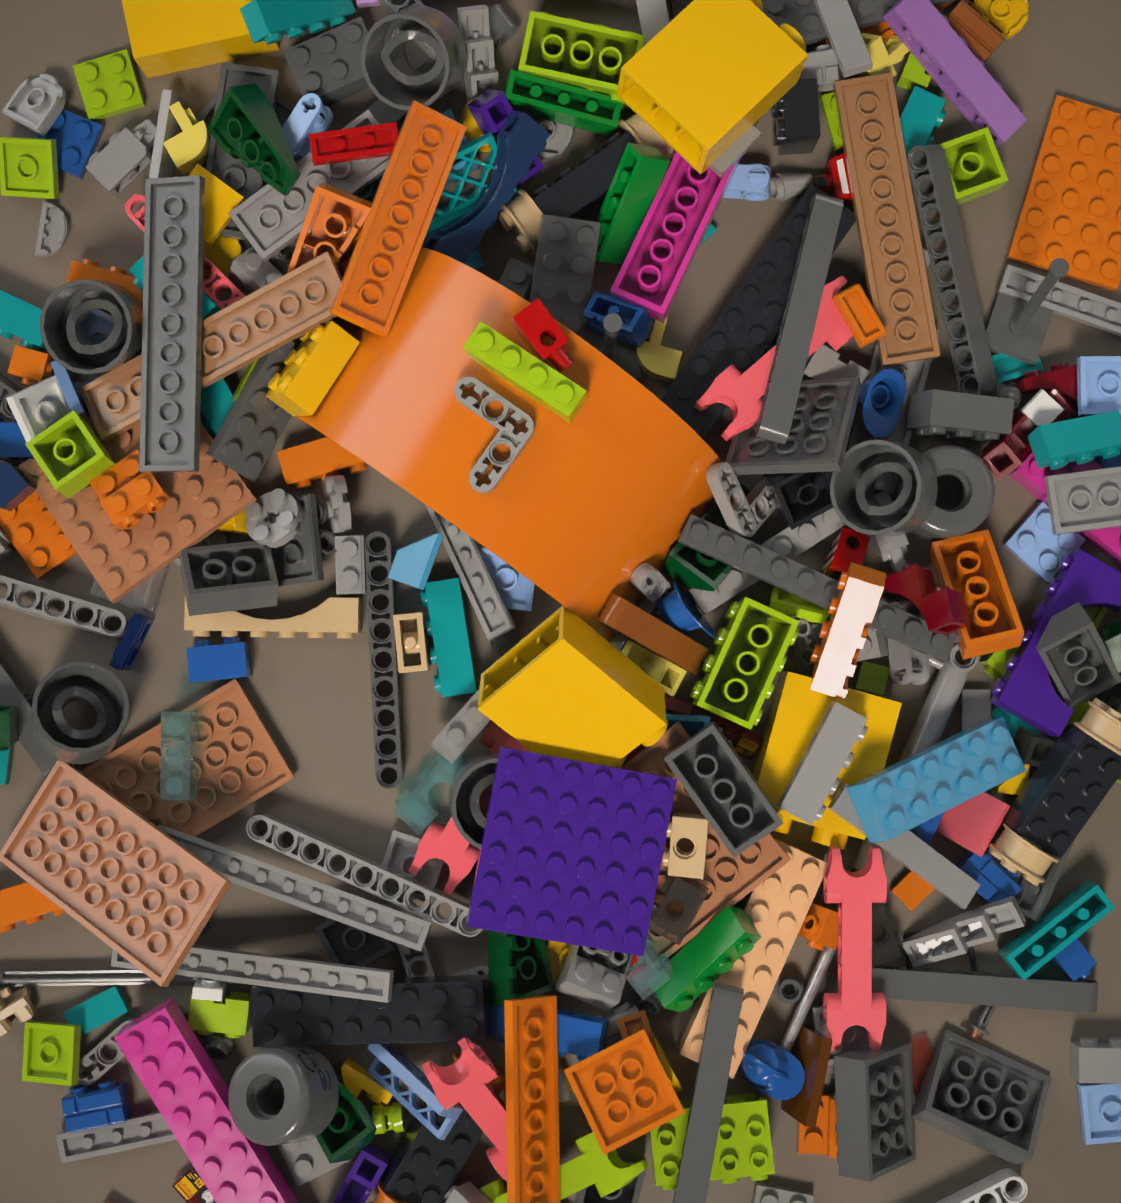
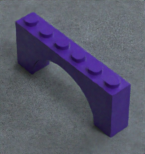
[990,549,1121,737]

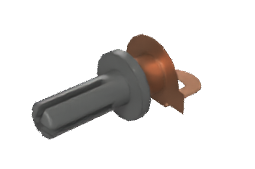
[961,1005,995,1044]

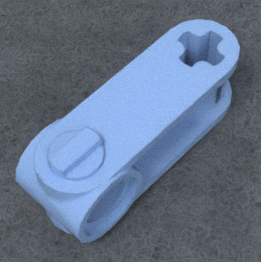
[282,93,333,163]
[723,164,771,201]

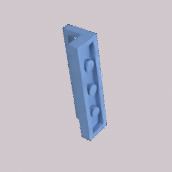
[367,1043,463,1140]

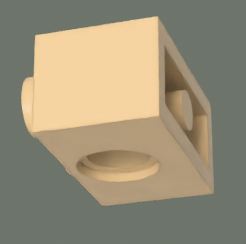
[393,612,430,673]
[663,811,709,879]

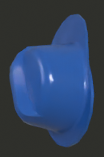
[859,369,907,438]
[657,580,716,637]
[739,1039,805,1100]

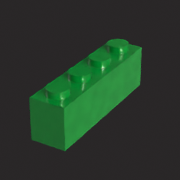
[503,69,622,137]
[596,143,670,264]
[649,905,762,1012]

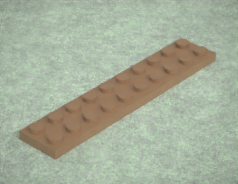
[833,72,941,367]
[79,252,342,441]

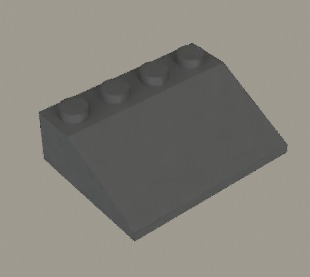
[911,1029,1051,1165]
[833,1042,916,1182]

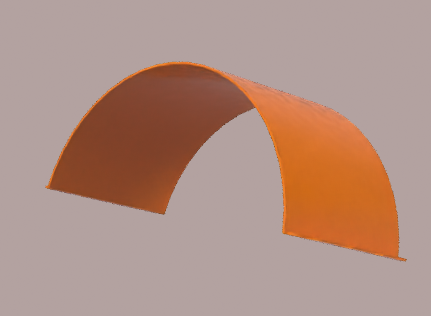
[292,248,723,643]

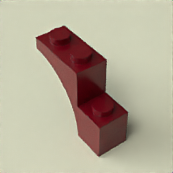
[1016,362,1086,418]
[981,386,1074,481]
[881,564,970,635]

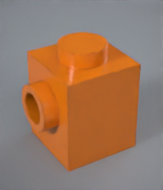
[7,345,55,386]
[798,903,838,951]

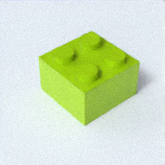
[939,127,1008,205]
[25,410,115,499]

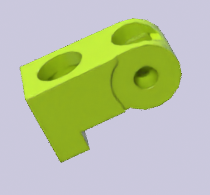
[896,51,931,92]

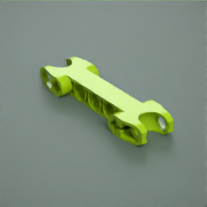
[478,1132,650,1203]

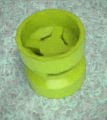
[372,1102,406,1135]

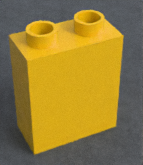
[122,0,279,78]
[617,0,808,175]
[478,605,668,768]
[753,671,902,850]

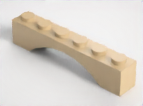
[184,597,362,639]

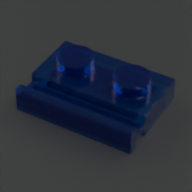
[109,613,155,670]

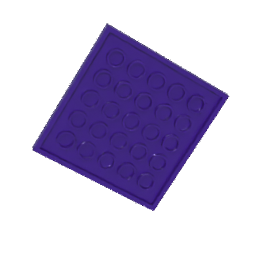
[466,746,677,956]

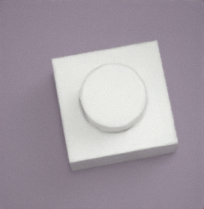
[192,978,227,1001]

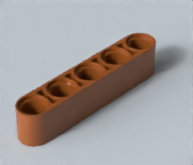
[598,593,710,676]

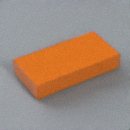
[832,283,888,349]
[890,870,935,911]

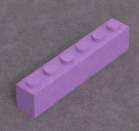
[882,0,1027,146]

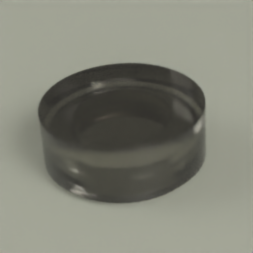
[490,630,519,656]

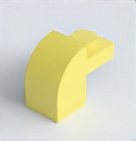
[857,33,910,77]
[163,101,211,176]
[636,318,682,383]
[621,640,687,697]

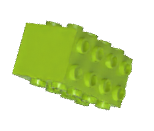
[518,11,645,112]
[689,597,800,730]
[649,1092,775,1190]

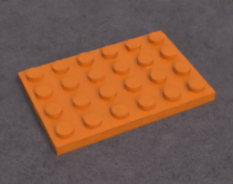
[1006,95,1121,291]

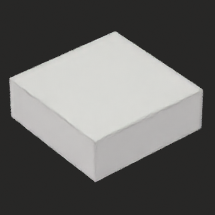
[1021,389,1064,427]

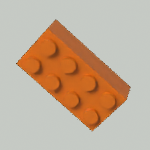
[929,529,1025,659]

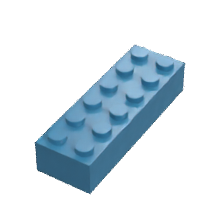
[846,717,1026,843]

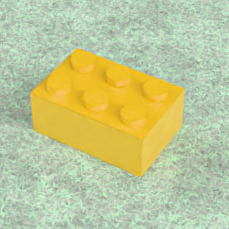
[266,321,360,417]

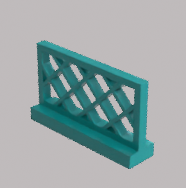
[421,132,519,247]

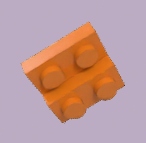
[89,449,171,531]
[797,1093,838,1158]

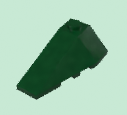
[207,83,300,196]
[662,482,756,592]
[316,1080,377,1164]

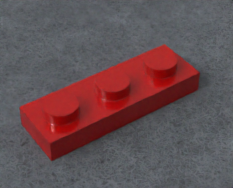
[309,122,399,166]

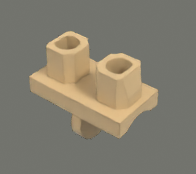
[0,986,35,1036]

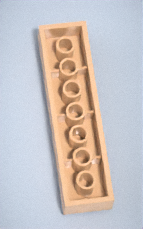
[677,838,827,1079]

